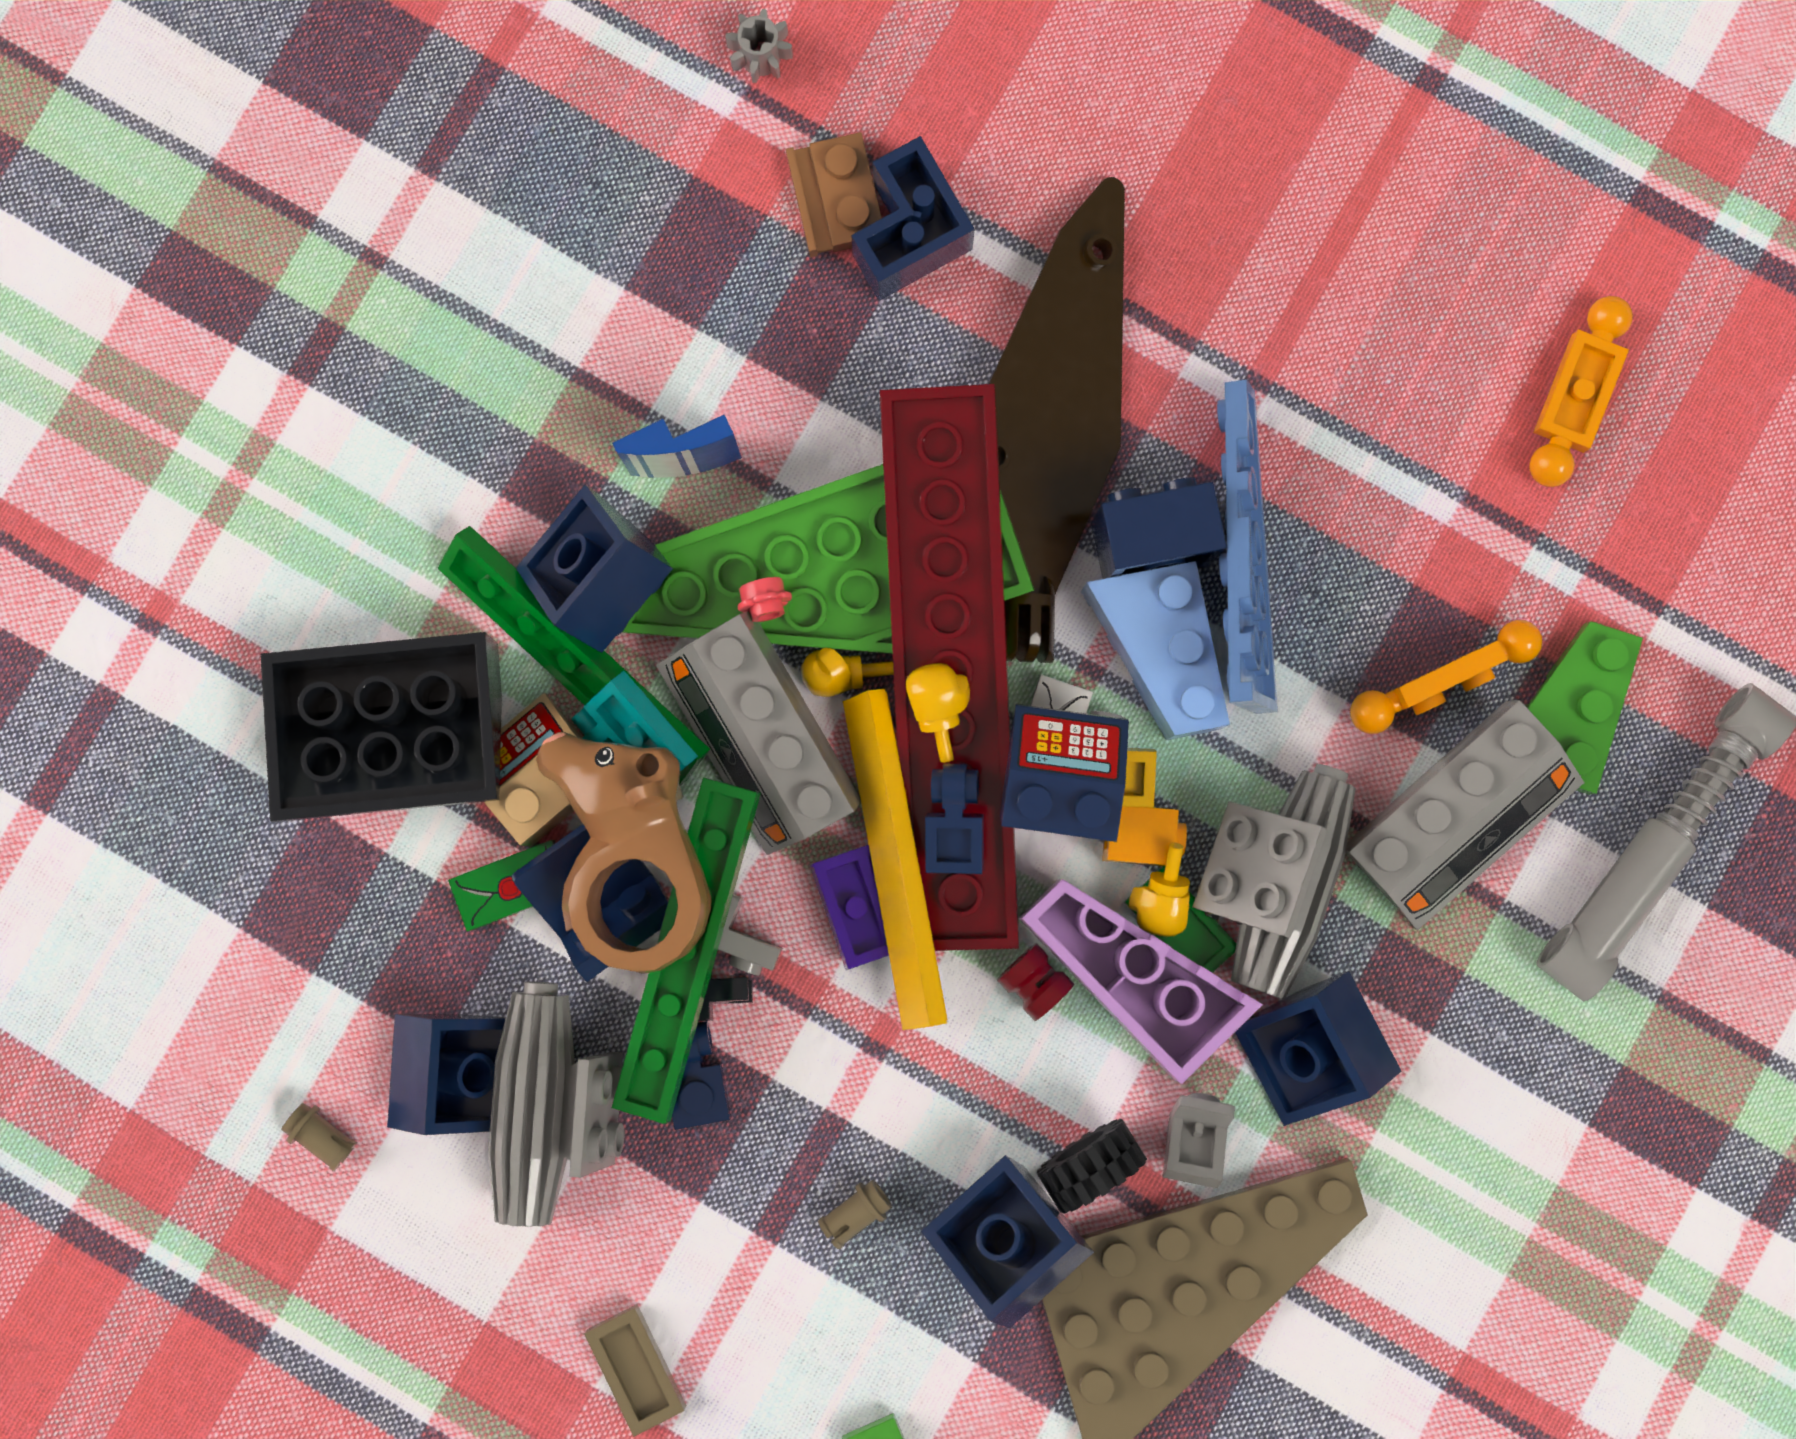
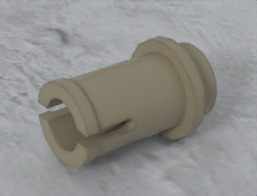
[281,1103,357,1172]
[818,1180,892,1250]

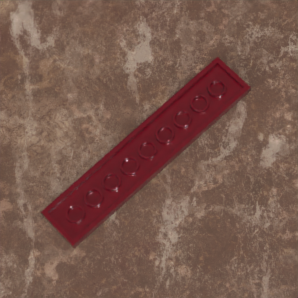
[880,384,1019,951]

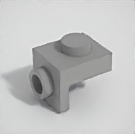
[718,894,783,976]
[1162,1093,1235,1188]

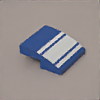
[612,415,742,478]

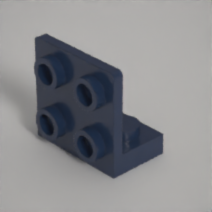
[512,824,669,982]

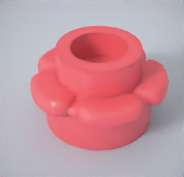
[737,577,792,622]

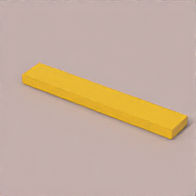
[843,689,948,1030]

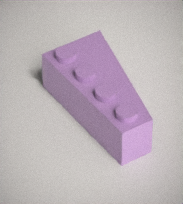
[1018,879,1263,1085]

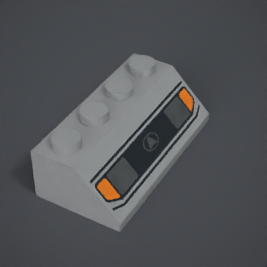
[656,611,861,855]
[1346,700,1585,931]

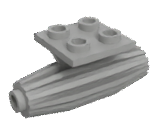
[1192,764,1356,1000]
[488,981,625,1227]

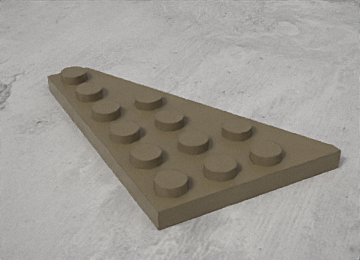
[1042,1158,1368,1439]

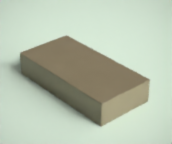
[584,1304,687,1437]

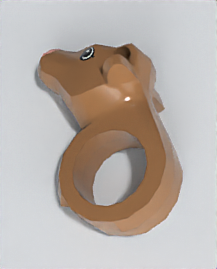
[536,732,711,974]

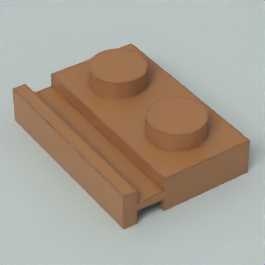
[786,132,882,258]

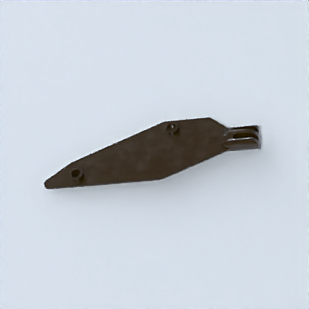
[988,177,1125,663]

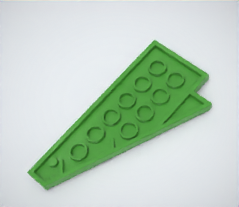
[623,464,1034,653]

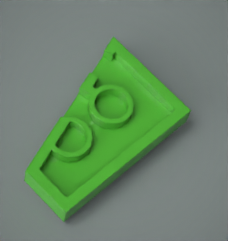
[1525,621,1643,795]

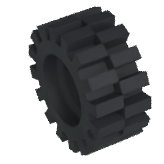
[1037,1119,1147,1214]

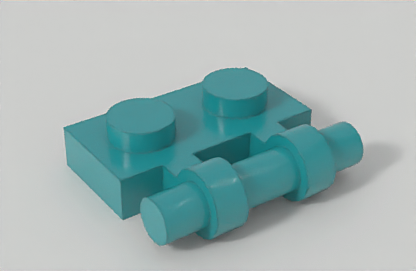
[571,671,698,771]

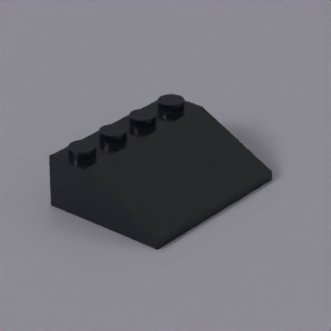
[260,632,502,822]

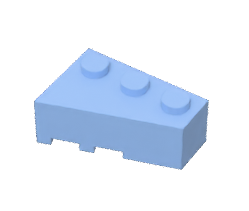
[1081,561,1230,740]

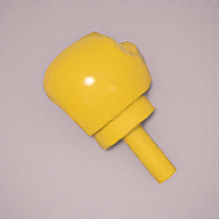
[800,648,894,698]
[906,663,970,763]
[1128,843,1190,937]

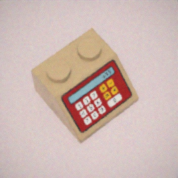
[484,693,583,847]

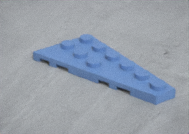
[1217,380,1278,714]

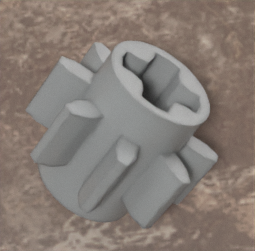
[725,9,793,83]

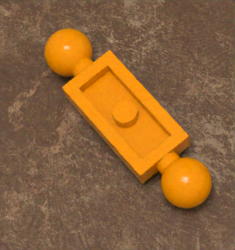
[1529,296,1633,487]
[1350,620,1542,734]

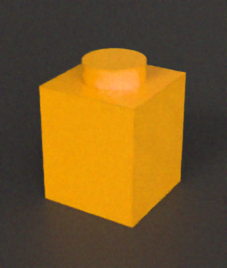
[1102,807,1187,866]

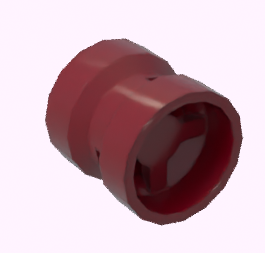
[996,943,1075,1021]

